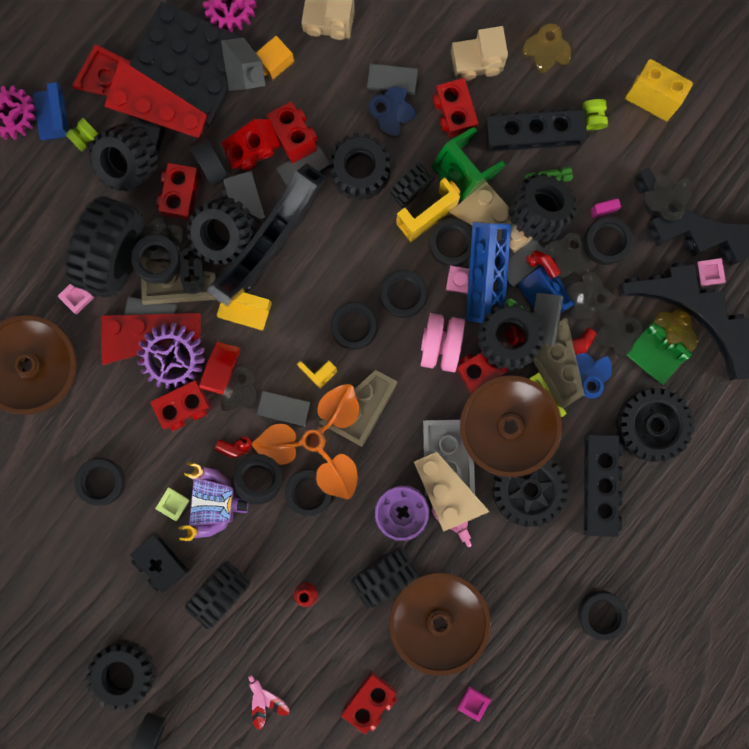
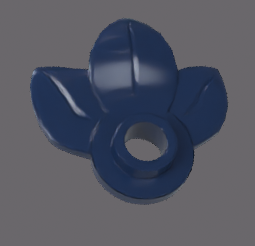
[369,86,417,136]

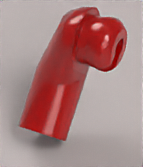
[526,250,561,279]
[572,328,596,355]
[214,436,252,458]

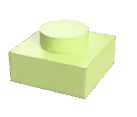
[155,487,191,522]

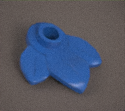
[576,353,612,399]

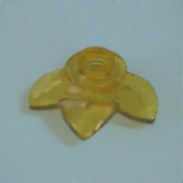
[523,24,571,73]
[654,310,698,352]

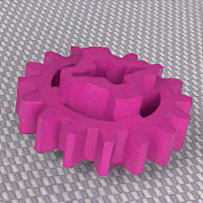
[203,0,256,32]
[0,86,37,140]

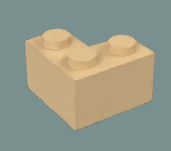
[301,0,355,40]
[451,26,508,80]

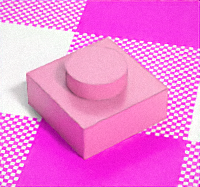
[695,258,726,287]
[445,265,469,295]
[58,284,94,315]

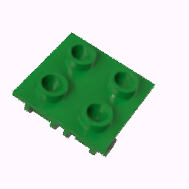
[625,317,694,386]

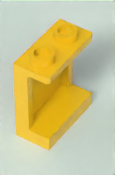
[625,59,693,122]
[396,177,460,242]

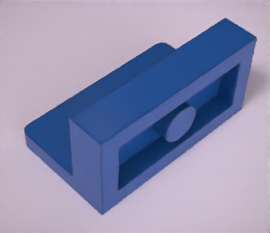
[33,82,69,140]
[518,266,576,313]

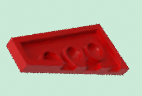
[101,313,201,365]

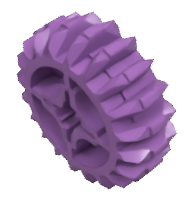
[137,323,205,389]

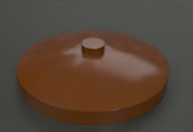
[0,315,77,415]
[460,376,562,477]
[389,572,491,676]

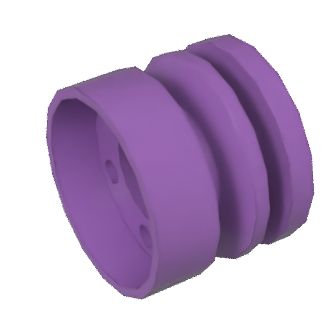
[375,485,430,541]

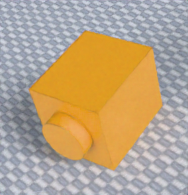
[256,36,294,80]

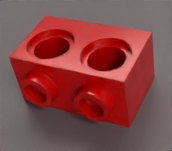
[432,78,478,138]
[266,101,318,164]
[221,119,281,171]
[156,163,200,221]
[456,342,508,394]
[150,380,211,432]
[341,671,397,735]

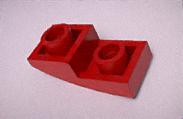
[199,341,240,395]

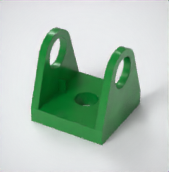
[431,127,506,202]

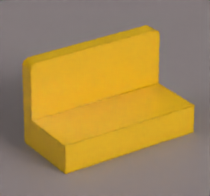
[217,292,272,331]
[297,361,338,389]

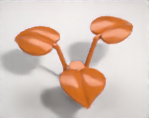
[252,384,359,499]

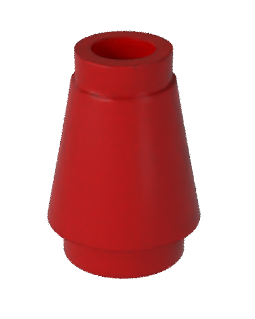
[293,582,318,607]

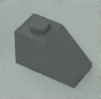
[221,38,265,91]
[221,171,266,224]

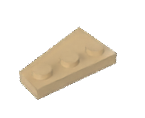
[449,182,533,253]
[414,452,490,532]

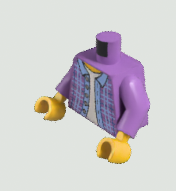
[179,462,249,541]

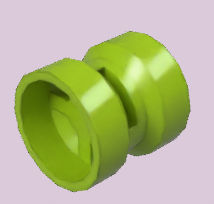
[582,99,608,130]
[65,118,98,152]

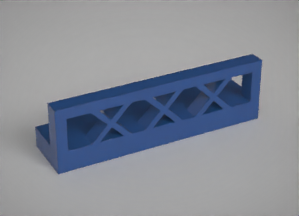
[466,222,511,323]

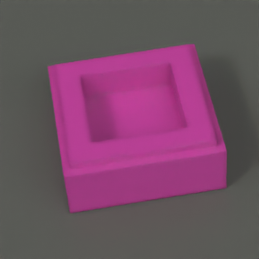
[591,198,621,218]
[457,686,491,722]

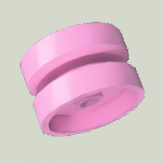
[420,313,465,373]

